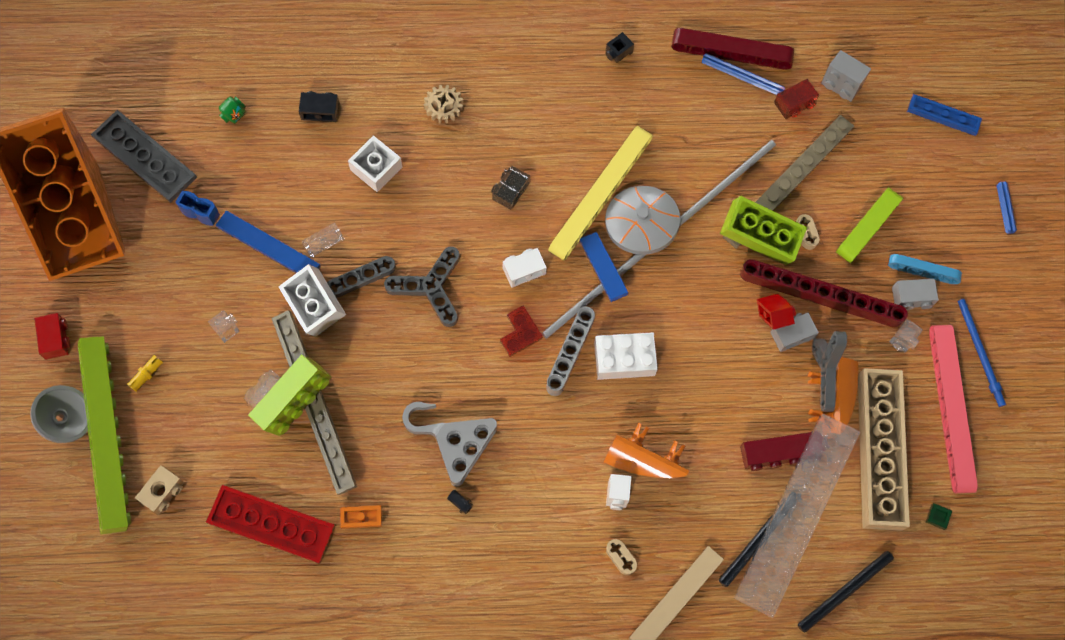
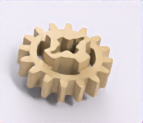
[424,85,463,123]

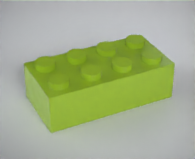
[720,196,807,265]
[248,354,332,436]

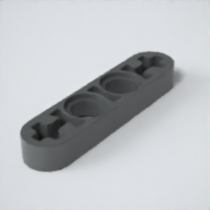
[327,256,396,298]

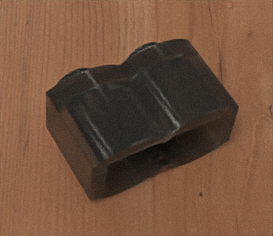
[491,166,530,210]

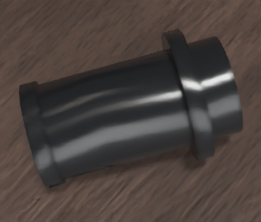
[447,490,473,514]

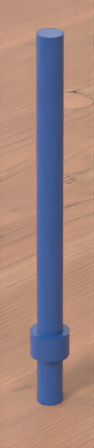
[957,299,1006,407]

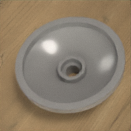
[30,385,88,443]

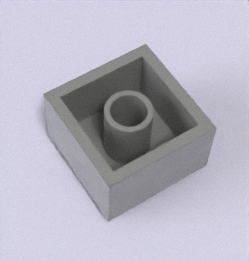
[821,50,871,102]

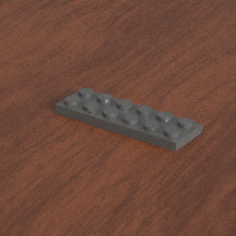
[91,110,197,203]

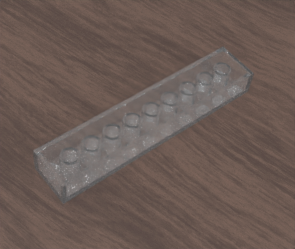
[733,414,860,618]

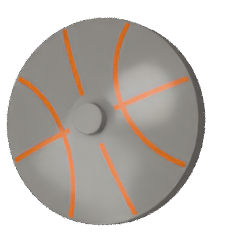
[605,186,680,255]

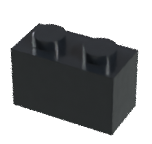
[298,91,340,122]

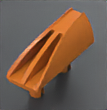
[808,357,858,440]
[604,423,690,478]

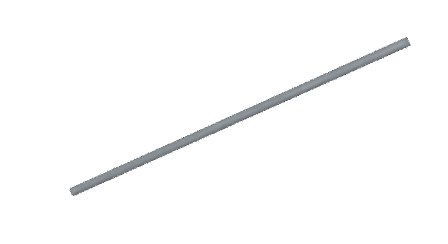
[542,140,776,339]

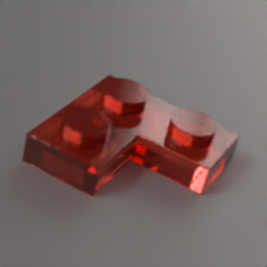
[500,305,543,357]

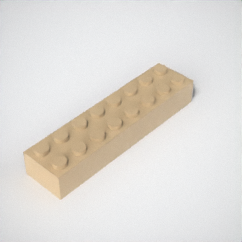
[858,368,910,531]

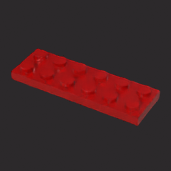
[206,485,335,564]

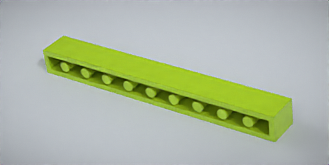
[78,336,131,535]

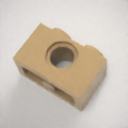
[135,465,184,515]

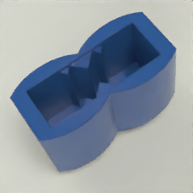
[176,191,220,226]

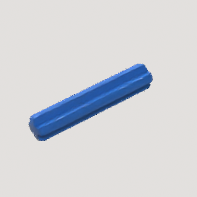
[997,182,1017,234]

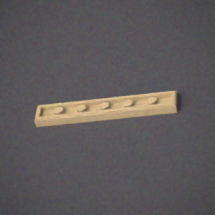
[629,546,724,640]

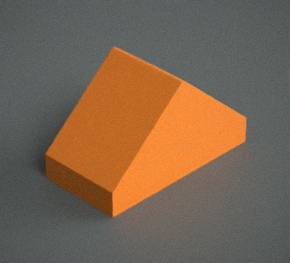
[0,107,125,281]

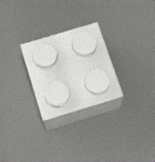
[348,135,402,192]

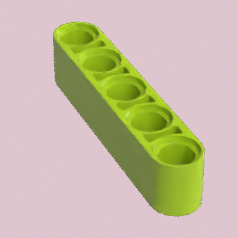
[836,187,903,263]

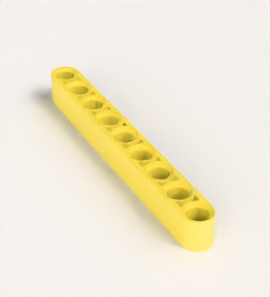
[548,126,653,261]

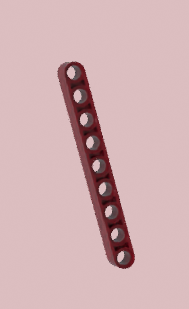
[740,259,908,328]

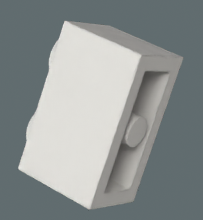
[503,248,547,288]
[606,474,631,510]

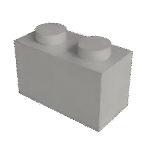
[892,279,938,310]
[770,313,819,352]

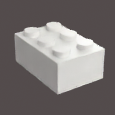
[279,264,346,336]
[594,332,658,380]

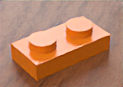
[340,505,382,529]

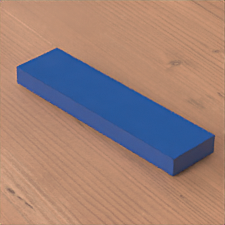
[907,94,982,136]
[580,232,628,302]

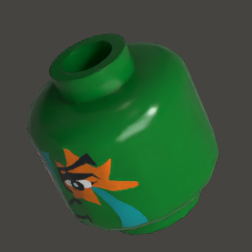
[219,96,246,124]

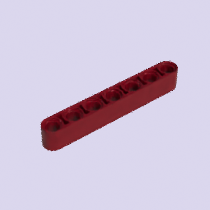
[671,28,794,70]

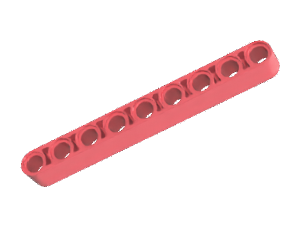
[929,325,978,493]

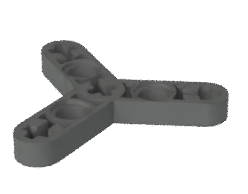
[384,247,460,327]
[812,331,847,412]

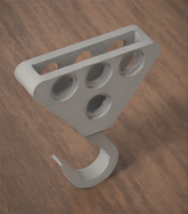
[402,402,497,487]

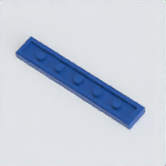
[216,210,321,273]

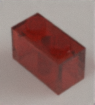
[774,79,819,119]

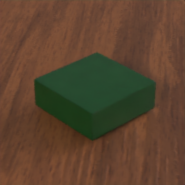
[926,503,952,530]

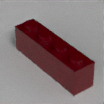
[740,431,826,471]

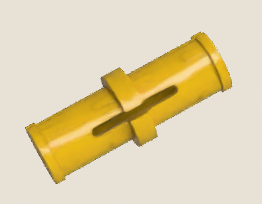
[127,355,163,392]

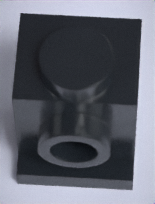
[605,32,634,63]

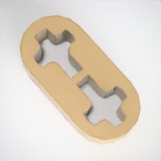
[796,214,820,250]
[606,539,637,575]

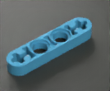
[888,254,962,284]

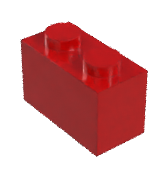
[757,293,796,330]
[34,313,70,360]

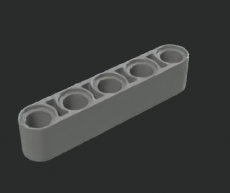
[546,307,595,396]

